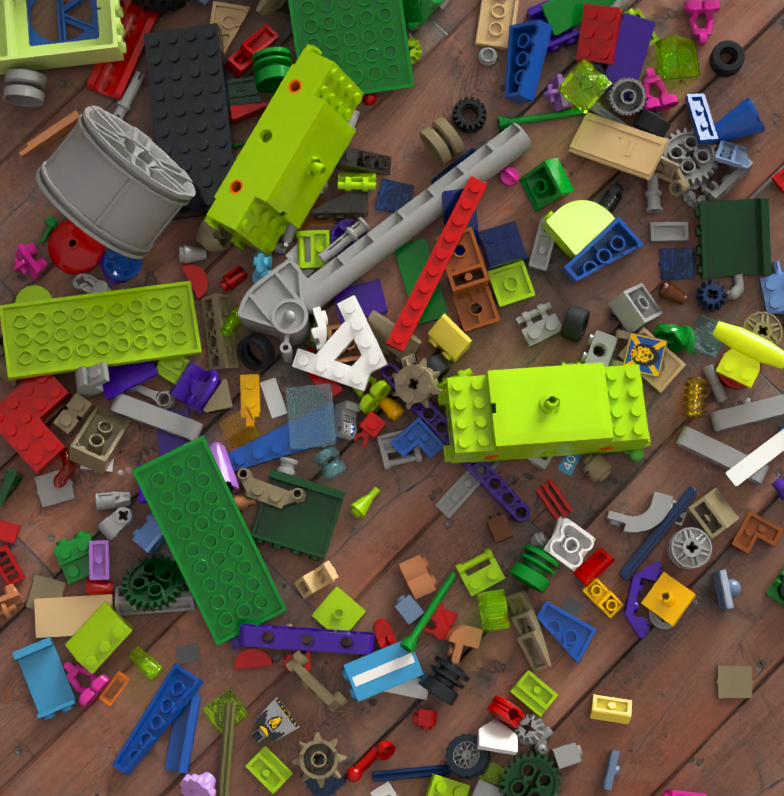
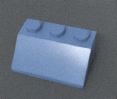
[132,511,165,555]

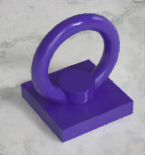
[169,361,222,414]

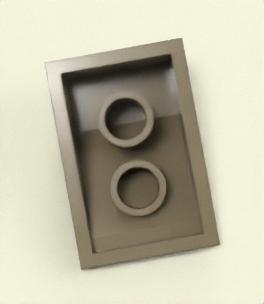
[69,405,131,475]

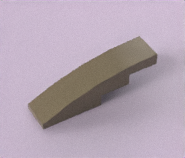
[505,589,551,672]

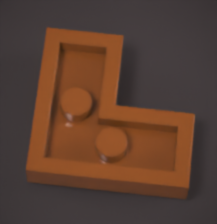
[730,511,784,554]

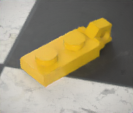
[240,374,261,428]

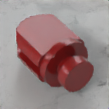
[219,265,248,292]

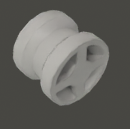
[276,456,299,476]

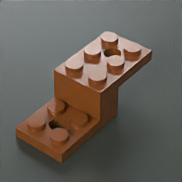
[435,227,500,333]

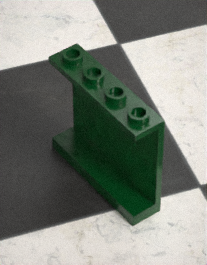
[694,198,772,280]

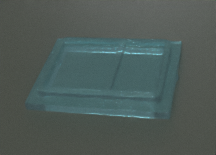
[286,383,337,450]

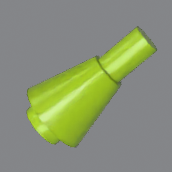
[349,487,380,518]

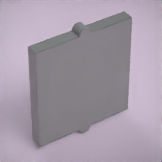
[34,468,76,508]

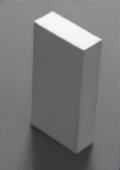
[649,222,689,242]

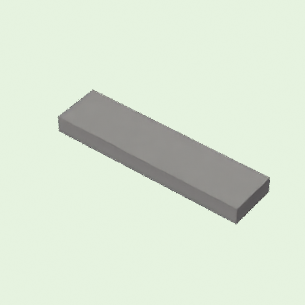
[435,461,500,519]

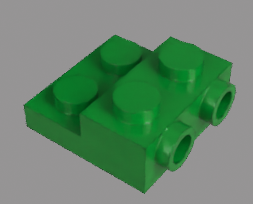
[53,531,94,585]

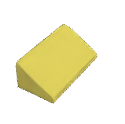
[590,694,632,724]

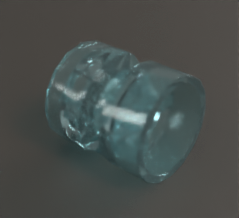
[313,445,348,481]

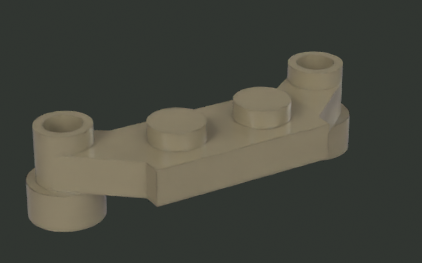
[653,156,690,196]
[237,468,307,510]
[285,650,349,713]

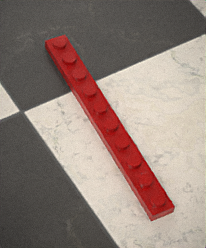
[386,176,488,353]

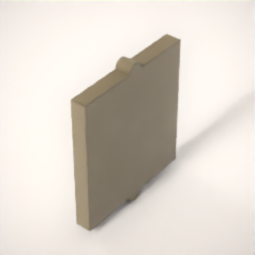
[26,574,67,610]
[715,666,754,698]

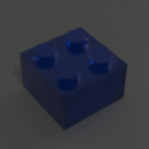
[478,221,527,271]

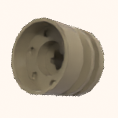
[740,312,782,346]

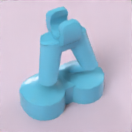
[252,251,273,284]

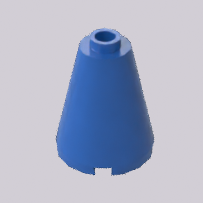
[714,98,765,143]

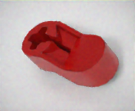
[373,619,397,649]

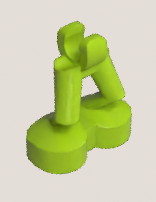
[352,376,391,414]

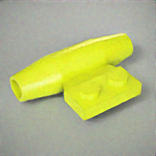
[712,321,784,388]

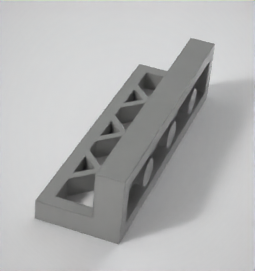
[114,581,195,616]

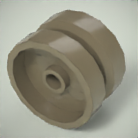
[419,117,465,166]

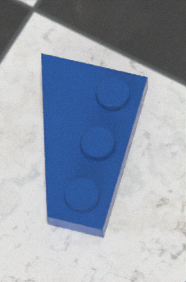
[536,601,597,664]

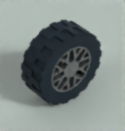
[445,733,491,780]

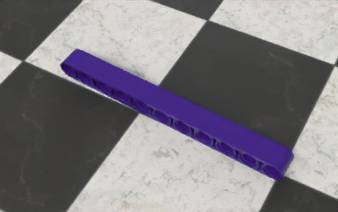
[380,363,530,523]

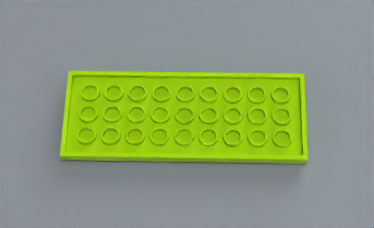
[0,281,202,380]

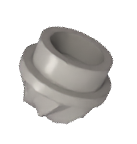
[530,531,549,549]

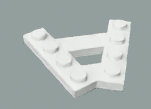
[292,295,388,391]

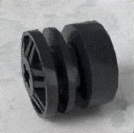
[418,656,470,706]

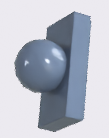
[712,569,741,611]

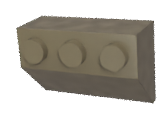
[367,310,422,365]

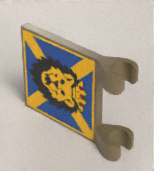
[609,329,668,378]

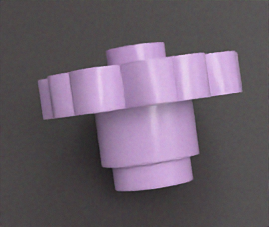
[180,772,216,796]

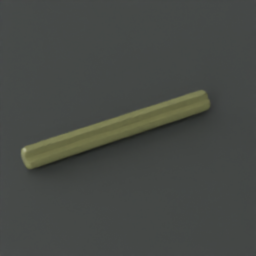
[218,702,236,796]

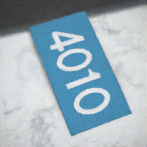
[557,454,583,476]

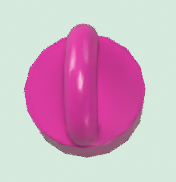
[500,167,519,186]

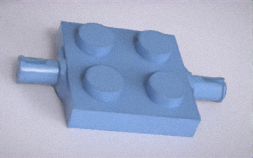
[759,261,784,319]

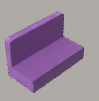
[89,540,110,581]

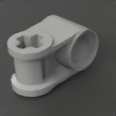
[97,507,135,542]

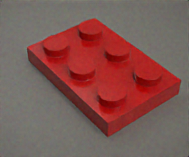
[576,4,622,65]

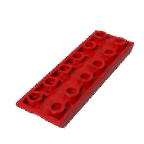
[86,0,160,101]

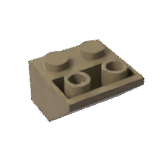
[685,488,739,540]

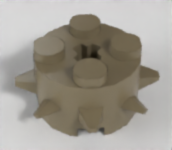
[392,358,442,409]
[292,732,347,788]

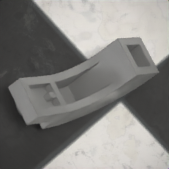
[605,491,673,534]

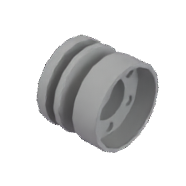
[666,527,712,570]

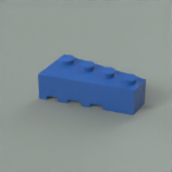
[505,19,553,104]
[560,217,644,284]

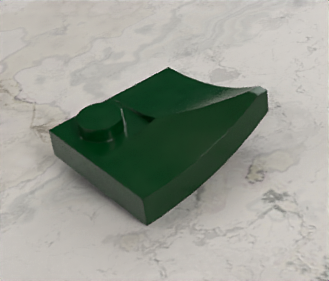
[0,468,24,507]

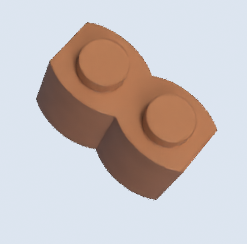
[398,555,438,600]

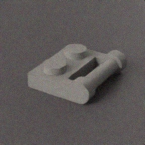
[377,429,422,470]

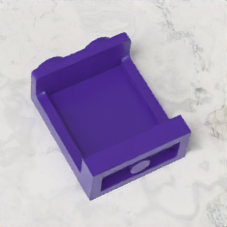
[526,0,580,54]

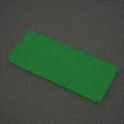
[541,0,616,35]
[394,238,448,325]

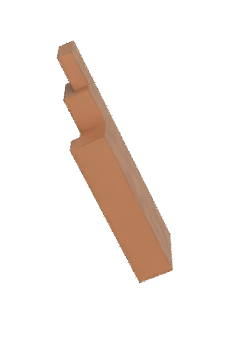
[19,110,80,159]

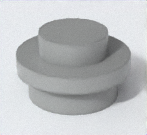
[478,47,497,66]

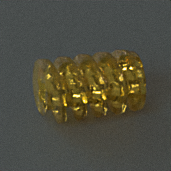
[683,377,709,418]

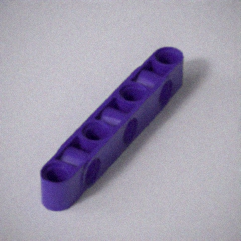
[239,624,375,654]

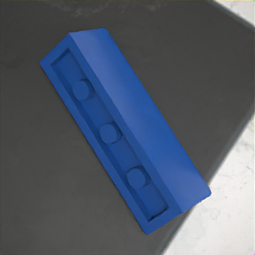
[165,694,202,774]

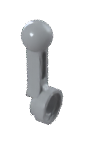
[127,384,176,410]

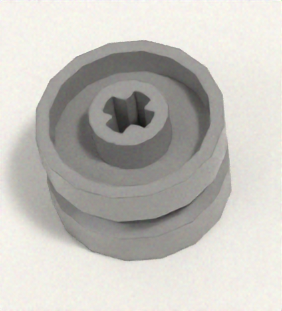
[2,69,47,107]

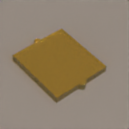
[219,407,261,450]

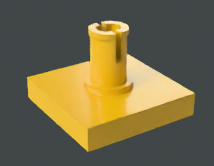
[641,572,696,627]

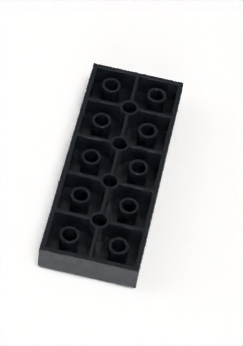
[144,23,236,221]

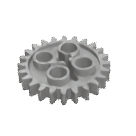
[662,128,719,187]

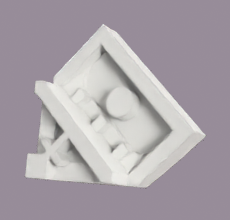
[477,718,518,755]

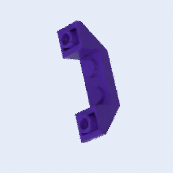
[623,561,662,639]

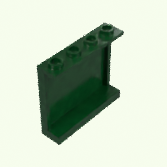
[250,469,345,562]

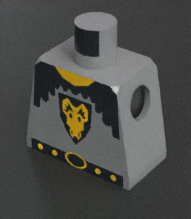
[251,697,301,743]

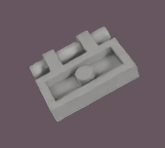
[515,302,562,348]

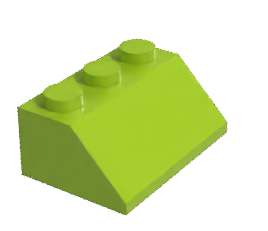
[65,601,134,674]

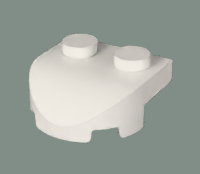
[311,306,329,351]

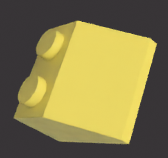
[427,314,472,363]

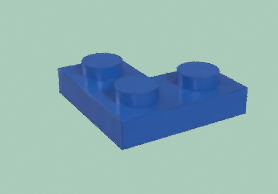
[390,417,445,459]

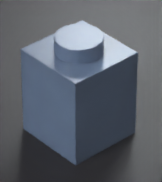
[394,594,424,625]

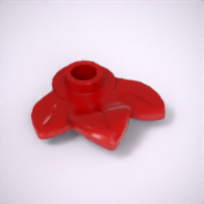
[423,602,458,640]

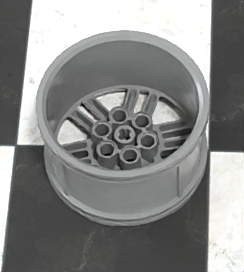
[35,105,196,259]

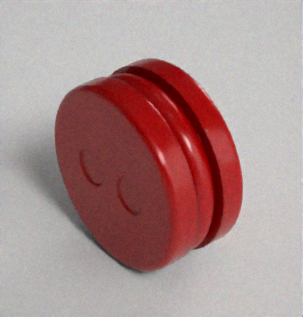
[487,695,525,729]

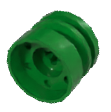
[252,47,292,93]
[509,544,561,594]

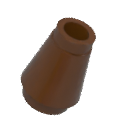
[657,281,687,305]

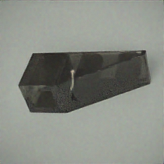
[334,147,391,175]
[311,191,368,220]

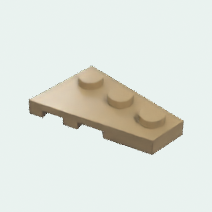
[210,1,250,55]

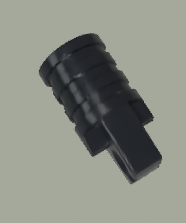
[599,183,624,213]

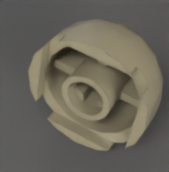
[196,217,231,252]

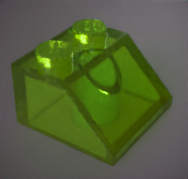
[655,35,700,80]
[557,59,612,114]

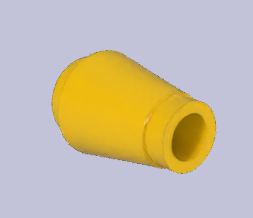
[379,396,404,421]

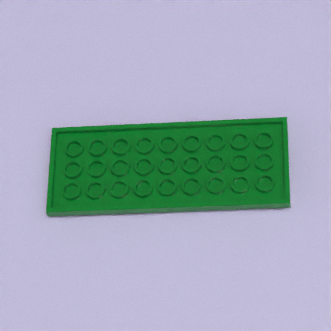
[132,435,287,646]

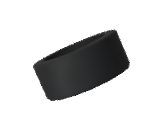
[237,333,275,371]

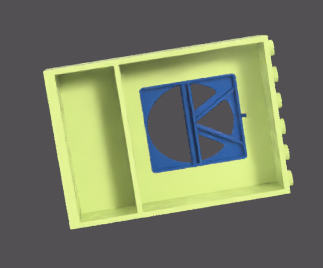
[0,0,127,75]

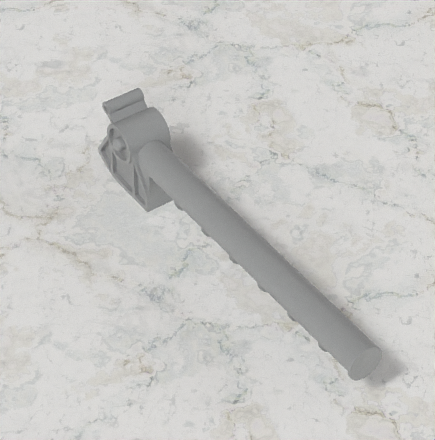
[237,123,532,363]

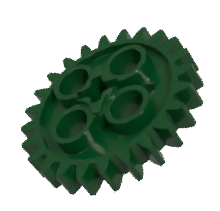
[121,554,186,612]
[498,750,563,796]

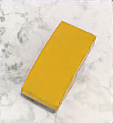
[580,578,624,619]

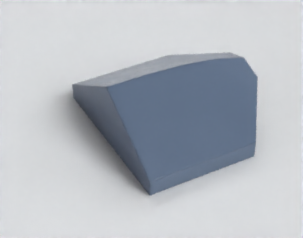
[714,140,750,169]

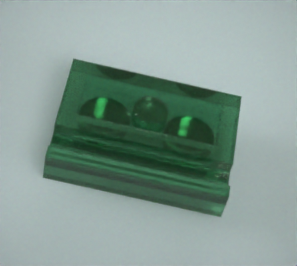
[227,76,261,107]

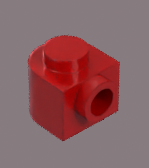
[413,708,437,730]

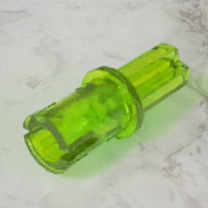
[220,304,240,337]

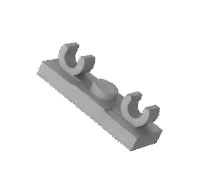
[703,159,753,202]

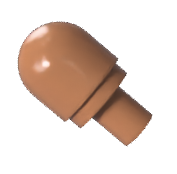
[233,494,256,510]

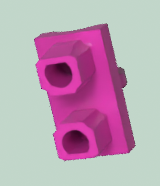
[13,243,48,280]

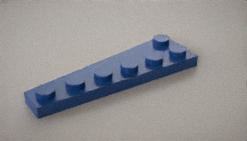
[228,402,342,472]
[112,663,204,776]

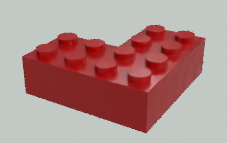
[0,374,72,475]

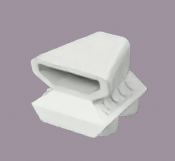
[543,516,596,571]

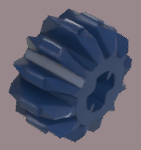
[695,280,728,313]

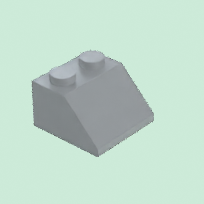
[608,283,664,333]

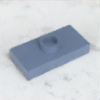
[602,750,620,791]

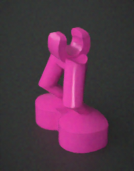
[683,0,720,45]
[642,68,678,113]
[63,661,111,708]

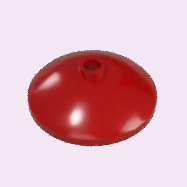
[48,219,105,275]

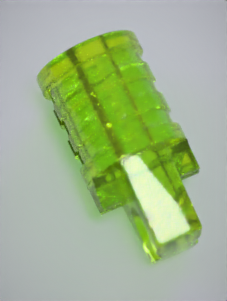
[129,646,164,681]

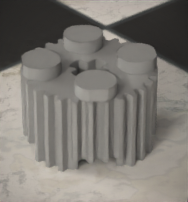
[606,77,647,116]

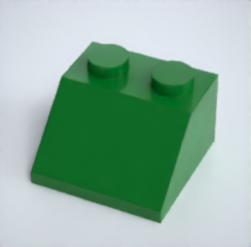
[519,158,575,211]

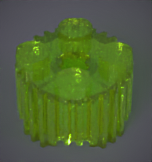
[477,589,510,631]

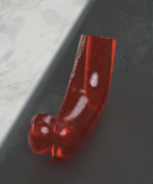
[53,452,75,488]

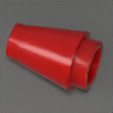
[85,578,114,596]

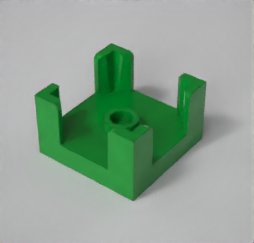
[402,0,443,31]

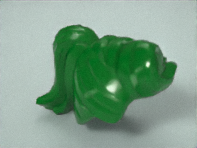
[653,323,696,354]

